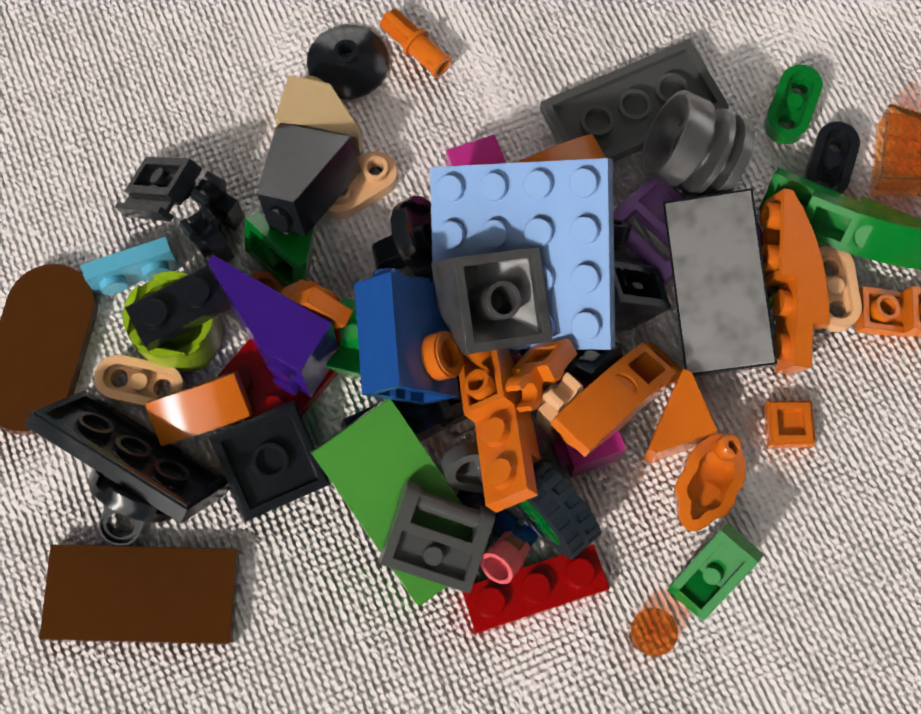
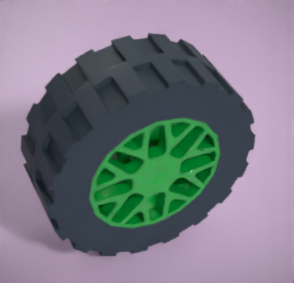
[516,458,602,560]

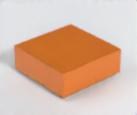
[763,401,816,448]

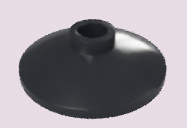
[307,25,389,99]

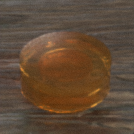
[629,608,678,657]

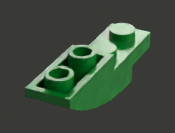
[759,167,921,270]

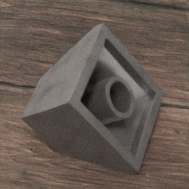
[431,247,552,355]

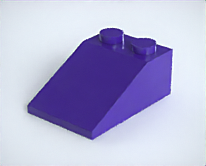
[208,255,339,397]

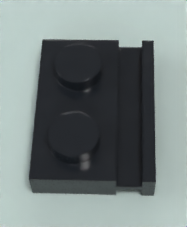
[114,157,202,222]

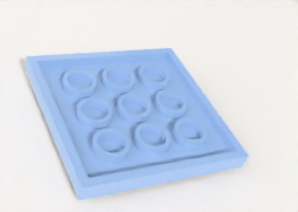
[430,158,615,350]

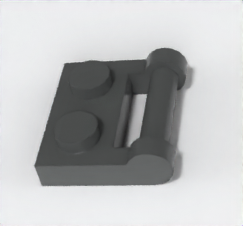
[378,480,496,593]

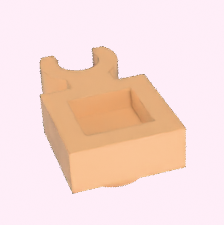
[535,372,584,434]

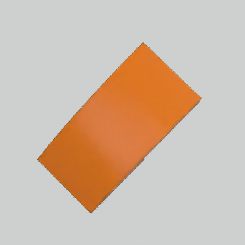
[281,279,353,329]
[855,286,921,337]
[145,371,254,446]

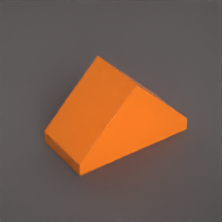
[642,368,717,463]

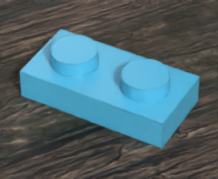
[81,236,180,296]

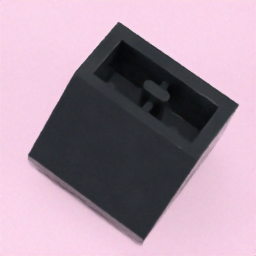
[614,251,671,330]

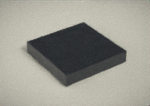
[209,400,331,522]

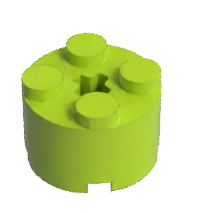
[122,271,224,373]

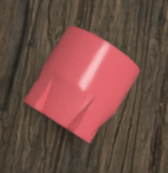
[480,531,531,584]

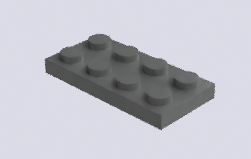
[540,39,729,163]

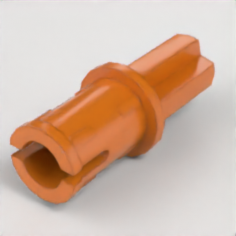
[380,9,452,78]

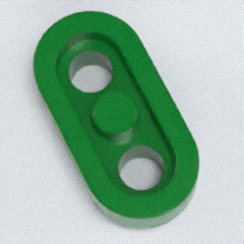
[764,65,823,145]

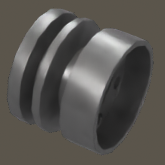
[641,90,755,197]

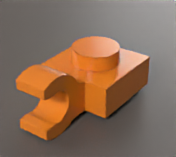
[505,338,577,412]

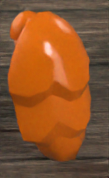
[673,433,746,532]

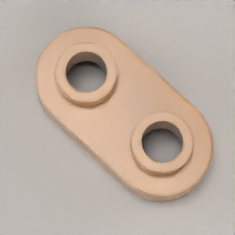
[326,152,398,219]
[819,245,862,332]
[94,355,187,408]

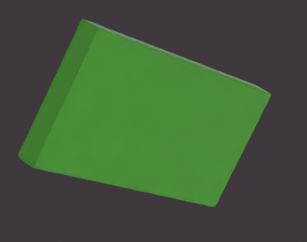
[310,399,491,607]

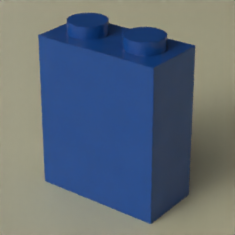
[354,268,459,405]

